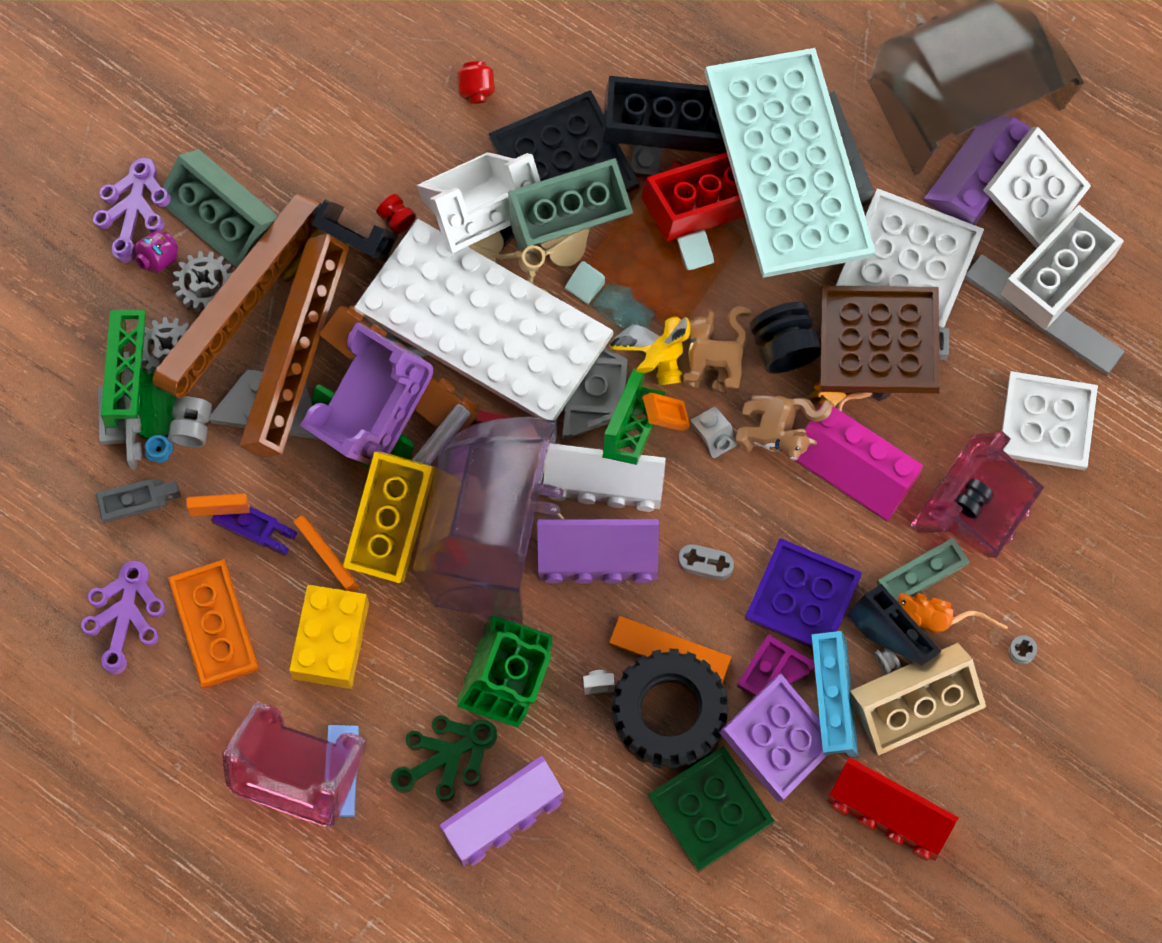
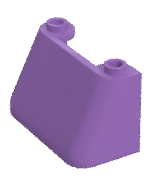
[300,322,433,466]

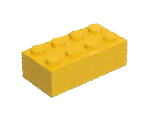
[343,451,436,583]

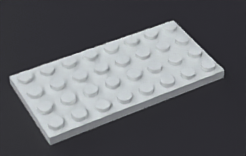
[355,219,613,426]

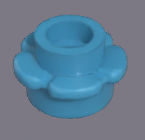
[144,435,173,463]

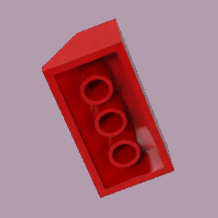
[827,757,959,861]

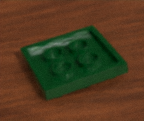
[648,746,775,873]

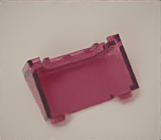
[222,701,366,827]

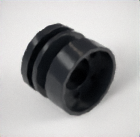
[750,302,821,374]

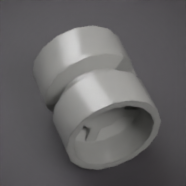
[168,396,212,448]

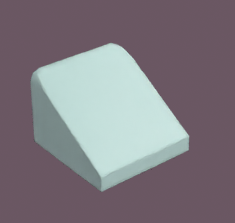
[677,230,714,270]
[565,261,605,305]

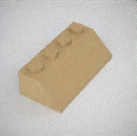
[850,643,986,756]

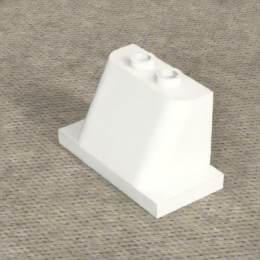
[416,152,540,253]

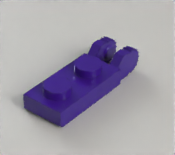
[211,506,298,556]

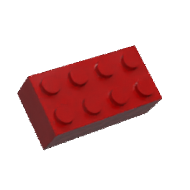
[641,152,745,242]

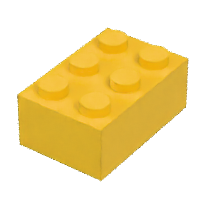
[289,585,369,689]

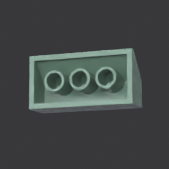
[158,149,278,268]
[508,158,633,251]

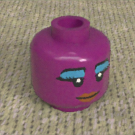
[135,231,178,273]

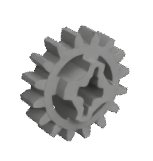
[172,251,233,313]
[142,317,190,374]

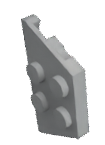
[563,347,628,439]
[210,369,321,440]

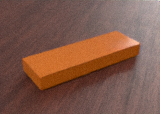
[293,515,360,592]

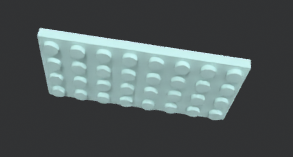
[704,48,876,278]

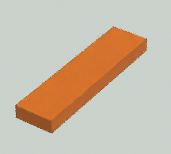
[609,616,732,683]

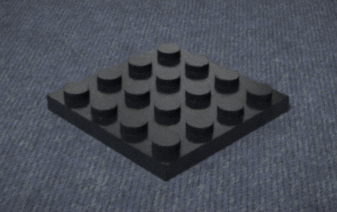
[488,90,639,193]

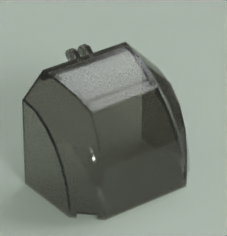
[868,0,1084,175]

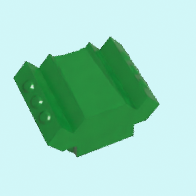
[457,615,552,728]

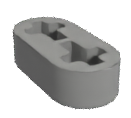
[678,544,734,581]

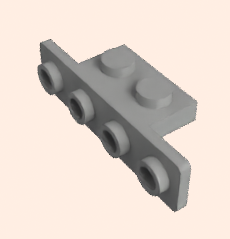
[98,351,142,470]

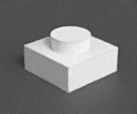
[583,670,615,695]

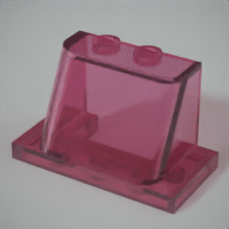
[910,431,1044,558]

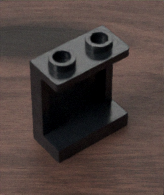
[312,199,398,261]

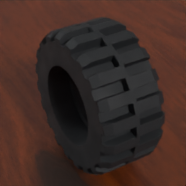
[612,649,728,769]

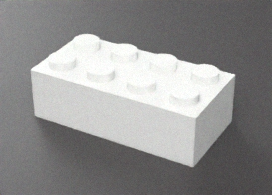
[1001,205,1124,331]

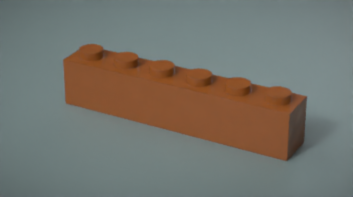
[319,305,479,443]

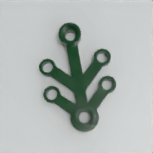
[391,715,497,802]

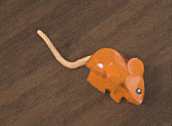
[898,593,1008,633]

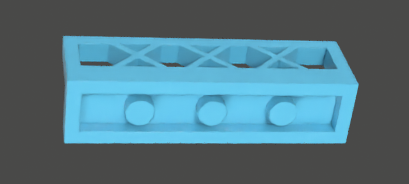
[812,631,858,757]

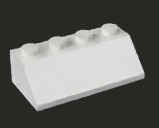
[543,443,666,512]

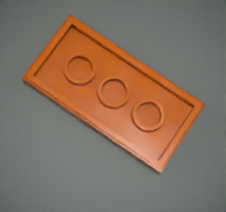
[168,559,260,689]

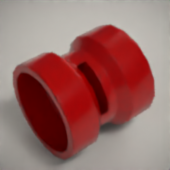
[376,194,416,234]

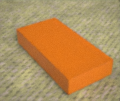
[642,393,690,431]
[187,493,250,517]

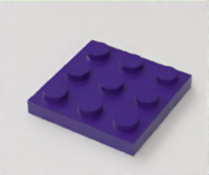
[744,538,862,649]

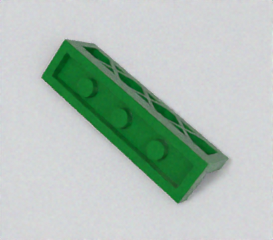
[101,310,146,428]
[602,368,666,465]

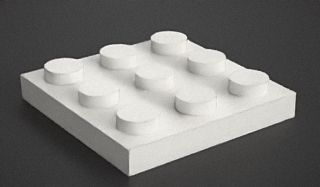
[983,127,1091,248]
[998,371,1098,471]

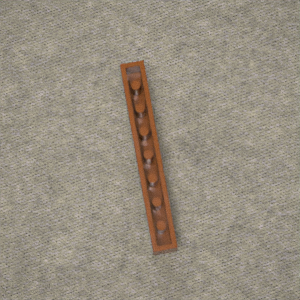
[239,233,350,458]

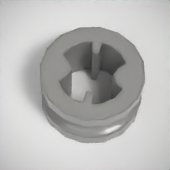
[1009,635,1037,665]
[874,647,901,675]

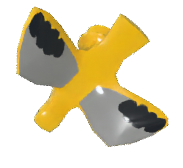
[609,317,690,385]

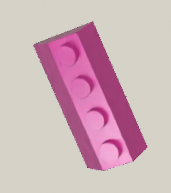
[795,403,924,522]

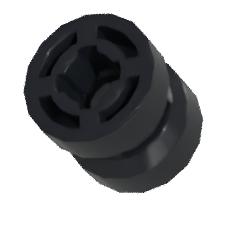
[953,478,994,520]

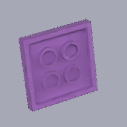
[719,674,827,802]

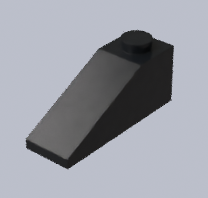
[847,584,941,666]

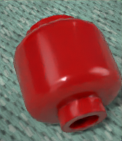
[457,61,495,104]

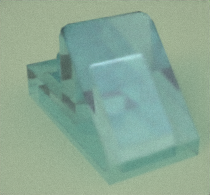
[592,284,656,329]

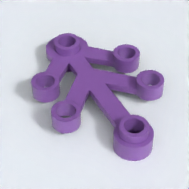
[93,158,171,263]
[81,561,165,675]

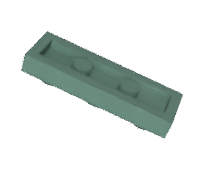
[877,537,970,603]

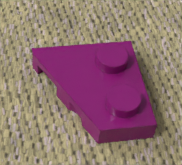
[737,634,815,697]

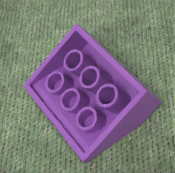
[537,519,659,584]

